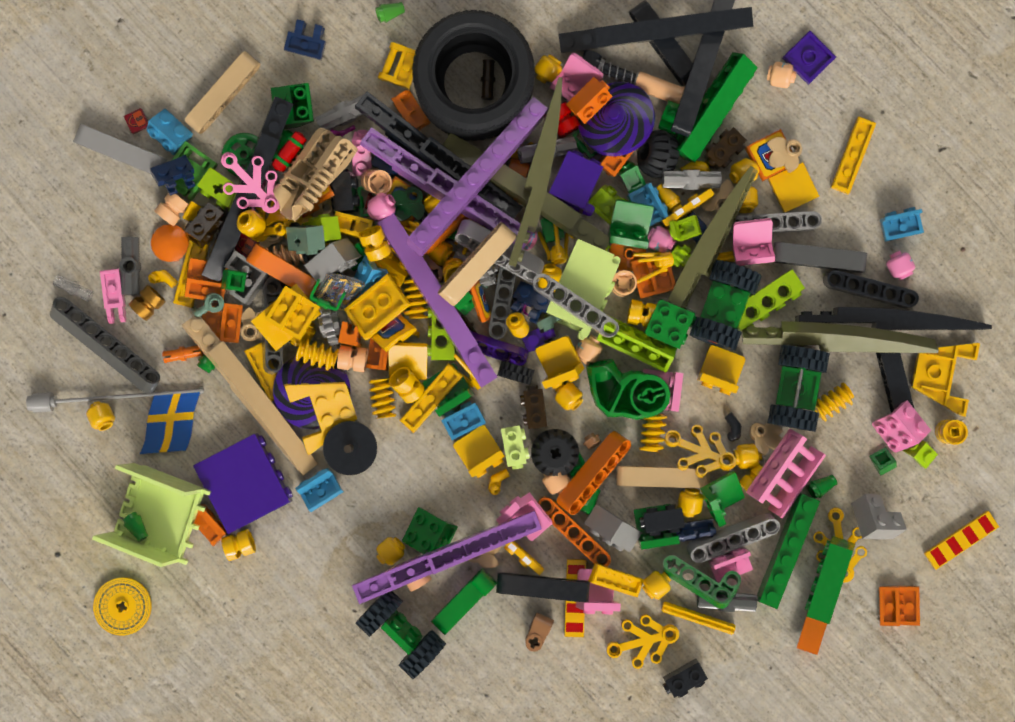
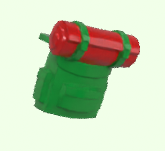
[272,130,309,172]

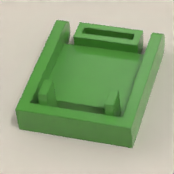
[172,141,218,201]

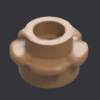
[583,433,602,450]

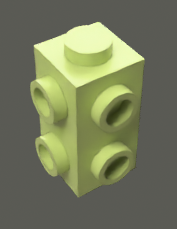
[501,425,530,470]

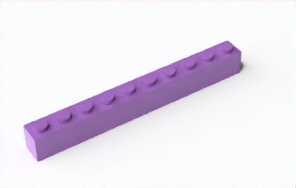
[407,97,548,257]

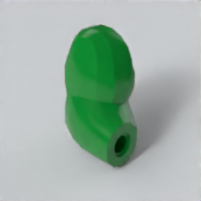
[586,359,670,420]

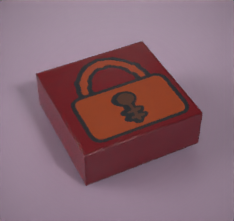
[124,108,148,135]
[234,233,260,258]

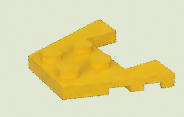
[911,343,980,417]
[284,382,357,455]

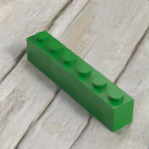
[676,52,758,163]
[757,493,820,609]

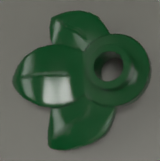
[391,186,425,221]

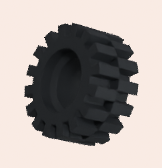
[497,361,535,385]

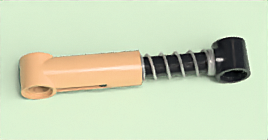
[582,50,685,104]

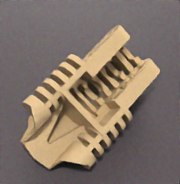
[273,128,358,221]

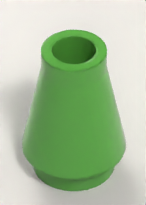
[375,2,405,23]

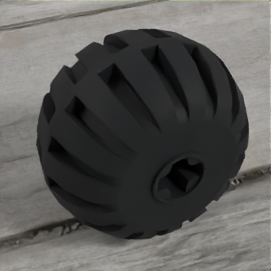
[637,130,680,178]
[531,429,579,476]

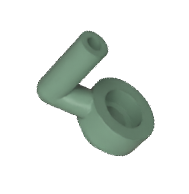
[191,293,224,317]
[537,315,562,332]

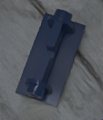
[676,518,716,542]

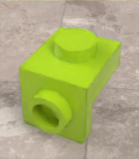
[669,215,702,242]
[903,440,938,469]

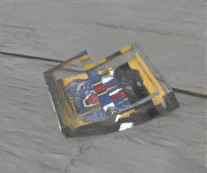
[312,273,366,310]

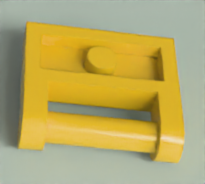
[377,42,416,90]

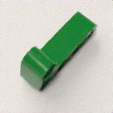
[663,555,741,609]
[431,568,497,635]

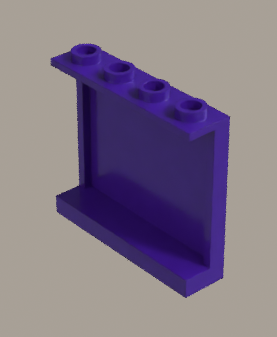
[193,433,293,534]

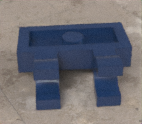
[284,19,326,61]
[150,155,195,196]
[511,281,554,324]

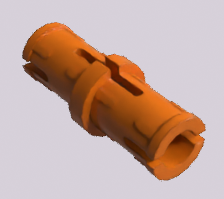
[162,345,203,363]

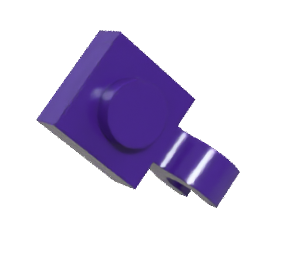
[522,328,556,353]

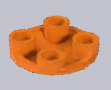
[151,224,189,262]

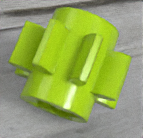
[671,245,692,268]

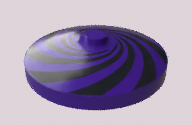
[578,82,655,156]
[273,356,351,429]

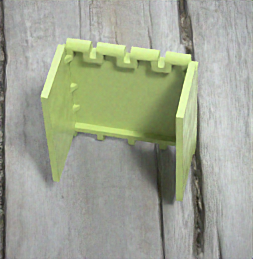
[544,239,620,341]
[92,463,211,567]

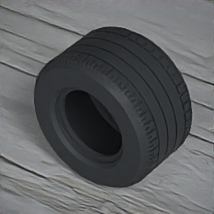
[412,10,535,141]

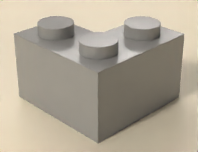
[304,238,361,284]
[224,251,270,305]
[851,494,907,539]
[584,504,642,552]

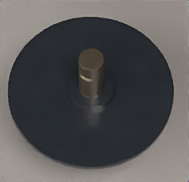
[323,421,377,475]

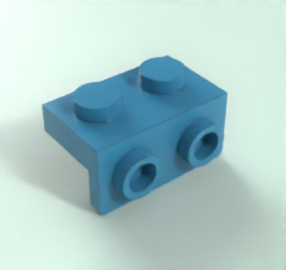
[147,109,193,155]
[626,182,668,227]
[880,207,924,242]
[352,255,388,298]
[441,401,486,440]
[295,468,344,512]

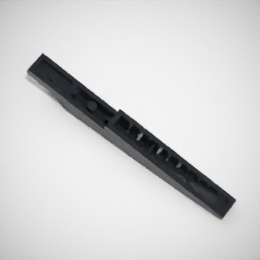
[559,7,754,53]
[355,91,523,219]
[201,96,294,282]
[795,307,992,331]

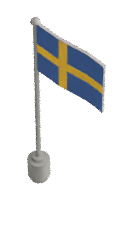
[26,387,204,454]

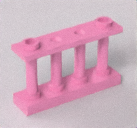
[746,429,826,519]

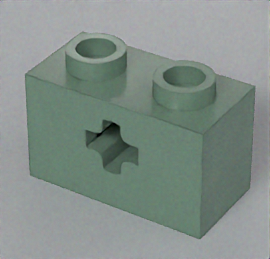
[286,225,325,255]

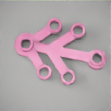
[221,152,280,213]

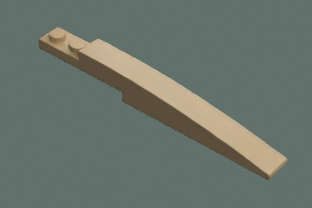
[182,316,318,476]

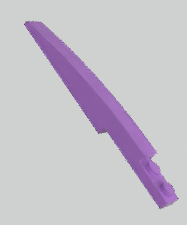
[360,127,534,249]
[377,213,497,388]
[352,511,542,604]

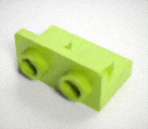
[588,184,628,225]

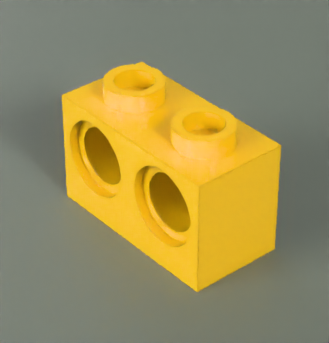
[335,211,375,238]

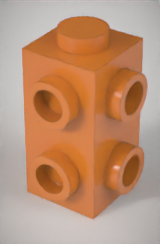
[566,77,613,124]

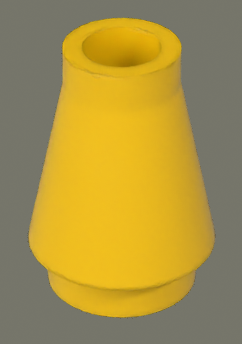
[656,183,682,212]

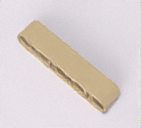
[185,51,261,134]
[438,222,517,306]
[616,466,710,488]

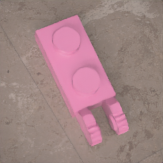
[100,268,126,324]

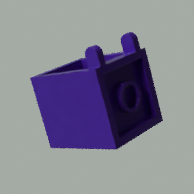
[549,150,603,217]

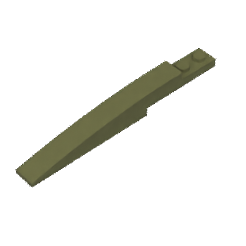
[508,77,562,267]
[442,133,610,250]
[668,166,758,309]
[741,321,939,353]

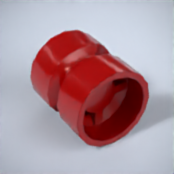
[546,102,581,138]

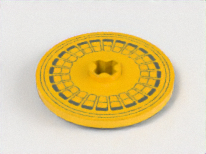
[93,577,152,636]

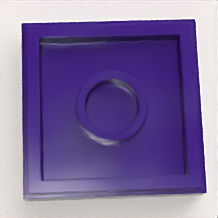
[782,31,836,85]

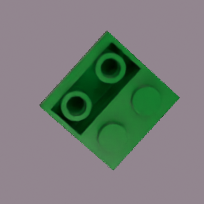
[270,83,314,130]

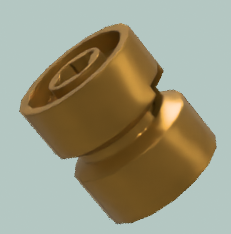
[129,285,166,321]

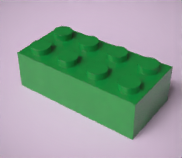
[805,536,855,624]

